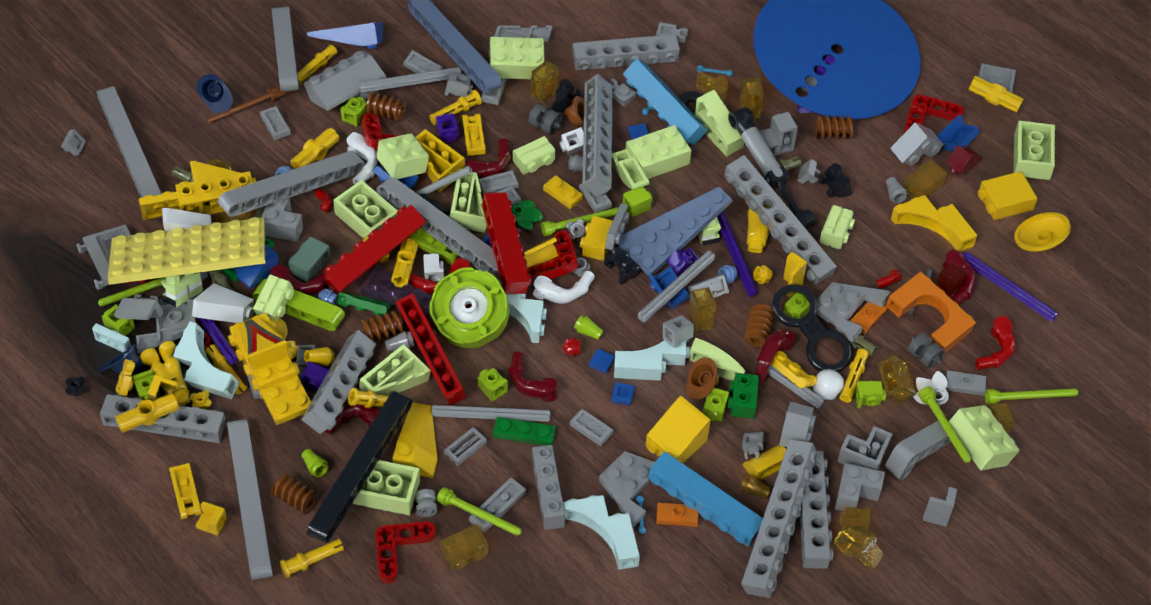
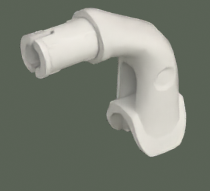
[347,132,378,184]
[533,271,595,304]

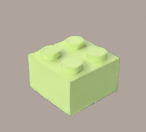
[377,133,429,179]

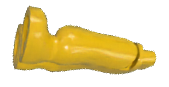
[746,193,770,253]
[140,341,191,406]

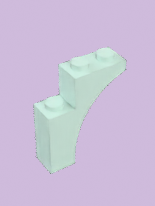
[498,281,547,343]
[173,321,240,399]
[614,339,690,381]
[563,495,640,570]

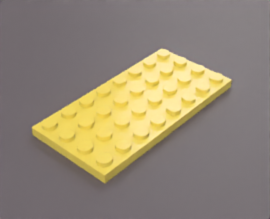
[108,217,265,285]

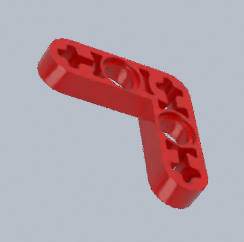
[904,95,964,133]
[361,113,399,149]
[527,230,579,285]
[375,521,436,584]

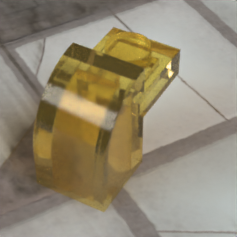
[696,71,729,104]
[834,526,884,570]

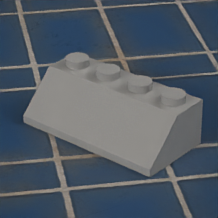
[304,51,386,111]

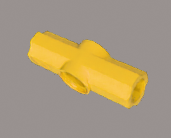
[968,76,1023,113]
[290,128,339,169]
[391,238,418,288]
[115,393,179,433]

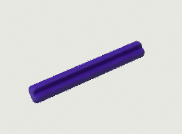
[199,318,239,364]

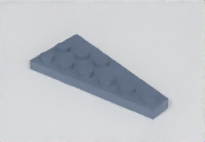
[617,187,733,277]

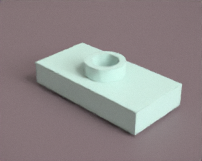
[92,324,131,352]

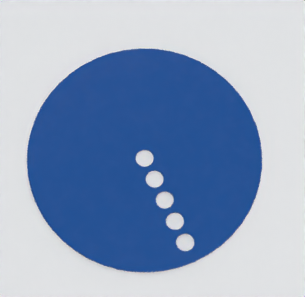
[753,0,920,119]

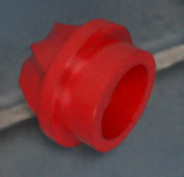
[562,337,580,357]

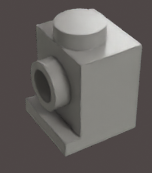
[444,71,473,97]
[663,315,694,348]

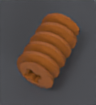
[367,91,407,122]
[814,116,853,139]
[744,304,774,348]
[361,310,404,342]
[270,473,316,515]

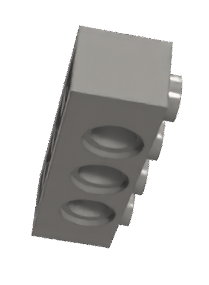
[532,445,565,530]

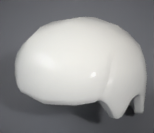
[813,369,844,400]

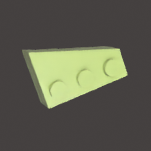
[450,169,486,233]

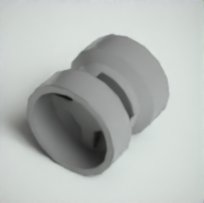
[415,489,437,517]

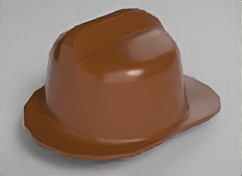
[565,96,584,127]
[686,358,719,400]

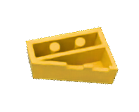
[415,129,465,193]

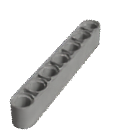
[272,6,299,92]

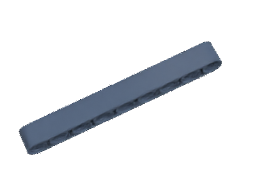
[408,0,502,93]

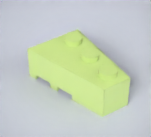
[695,90,744,157]
[359,344,431,396]

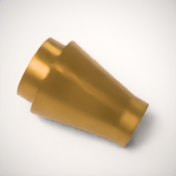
[739,474,771,499]

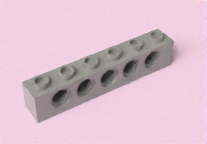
[572,34,680,70]
[301,330,376,434]
[100,394,226,443]
[798,451,833,569]

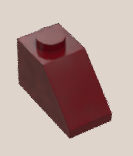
[946,145,983,175]

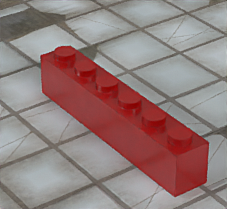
[481,192,531,295]
[322,204,426,295]
[396,293,467,405]

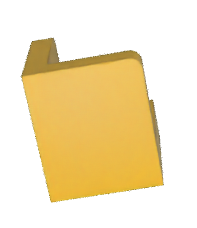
[196,502,227,536]

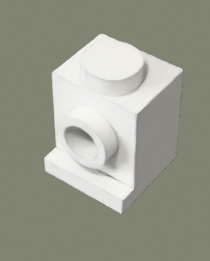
[559,127,584,156]
[423,253,444,282]

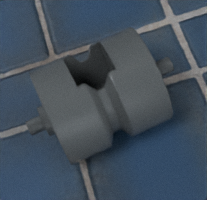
[528,103,562,135]
[908,332,945,369]

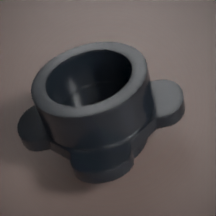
[65,377,85,396]

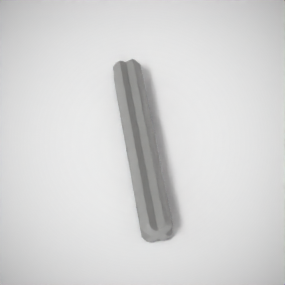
[767,365,824,408]

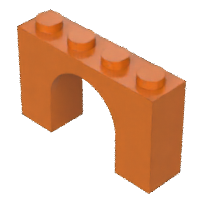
[885,271,976,353]

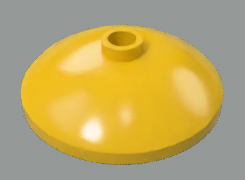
[1014,212,1071,252]

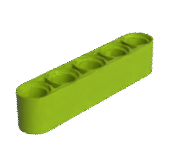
[253,279,345,331]

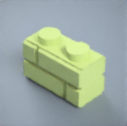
[513,136,555,175]
[819,205,855,249]
[253,275,294,322]

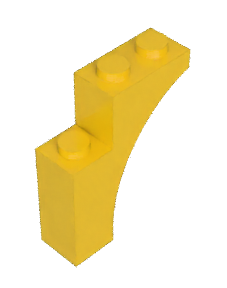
[891,195,977,252]

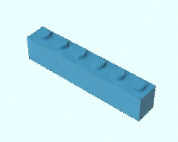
[623,58,708,145]
[648,451,763,547]

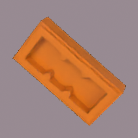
[850,302,888,335]
[656,503,698,527]

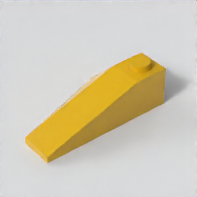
[392,402,438,478]

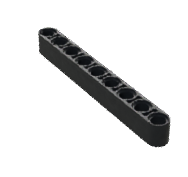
[306,391,413,544]

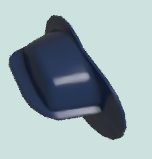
[196,74,233,114]
[97,343,143,374]

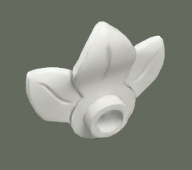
[913,371,949,406]

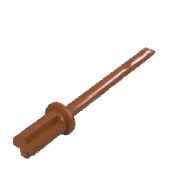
[206,86,291,123]

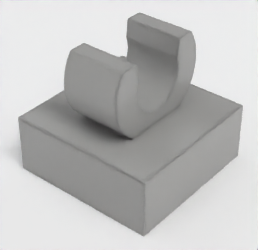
[61,129,86,156]
[797,159,820,184]

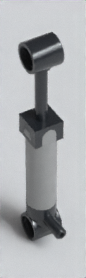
[728,107,815,229]

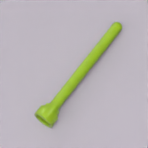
[541,207,619,237]
[98,277,166,307]
[918,386,971,463]
[985,388,1078,405]
[437,487,522,536]

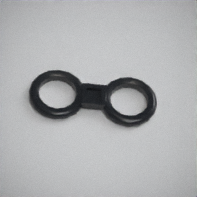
[772,284,852,372]

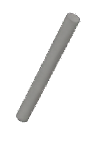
[415,166,472,195]

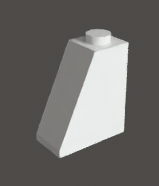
[162,208,215,232]
[192,284,254,323]

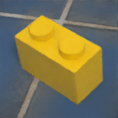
[580,216,613,261]

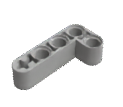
[885,421,951,480]

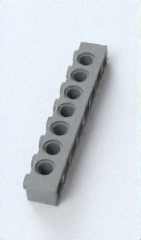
[582,74,612,197]
[724,155,837,286]
[741,440,818,598]

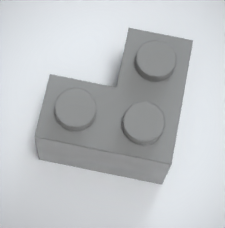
[759,112,798,156]
[890,123,944,166]
[261,198,303,243]
[779,402,816,447]
[837,426,892,470]
[835,463,885,514]

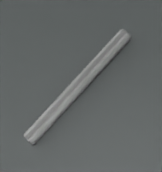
[359,67,461,93]
[637,250,715,322]
[432,405,550,422]

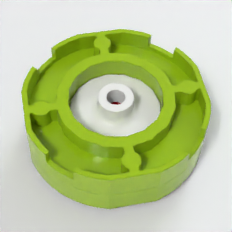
[430,267,510,349]

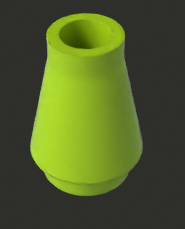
[574,315,604,340]
[301,449,328,477]

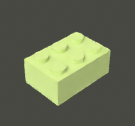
[489,37,544,80]
[1013,121,1055,180]
[626,125,691,179]
[333,180,398,238]
[949,405,1020,470]
[353,460,420,515]

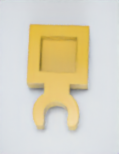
[115,359,135,396]

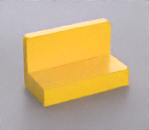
[523,237,558,268]
[783,252,807,297]
[147,375,178,400]

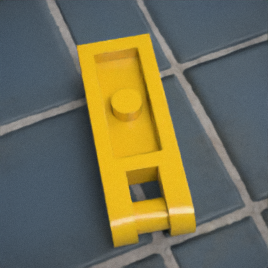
[462,114,485,156]
[772,350,817,388]
[169,463,202,519]

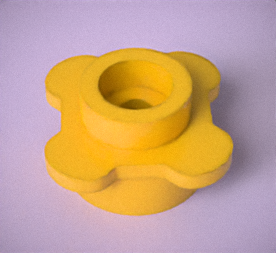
[190,390,212,409]

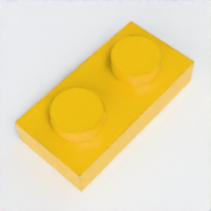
[543,175,583,209]

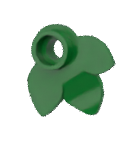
[511,200,544,231]

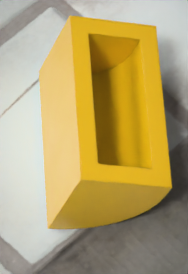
[743,445,786,481]

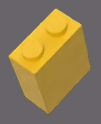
[978,171,1038,220]

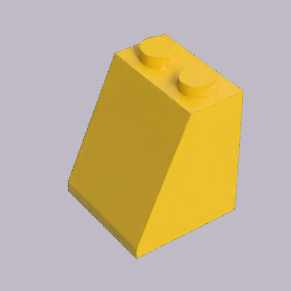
[646,396,710,463]

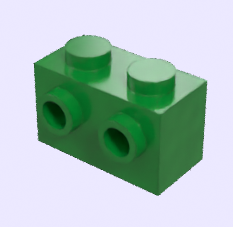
[727,373,759,419]

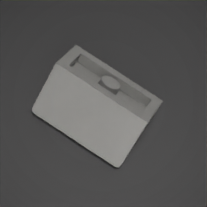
[114,298,164,320]
[923,487,957,527]

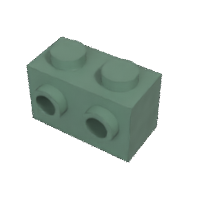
[288,237,331,282]

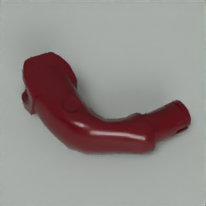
[466,138,512,179]
[942,249,976,305]
[270,264,327,295]
[755,328,796,382]
[508,352,557,402]
[325,404,379,435]

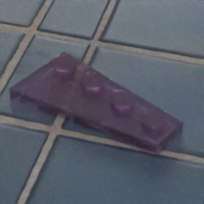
[361,264,432,318]

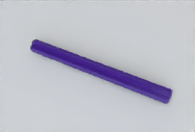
[717,211,758,297]
[963,252,1058,322]

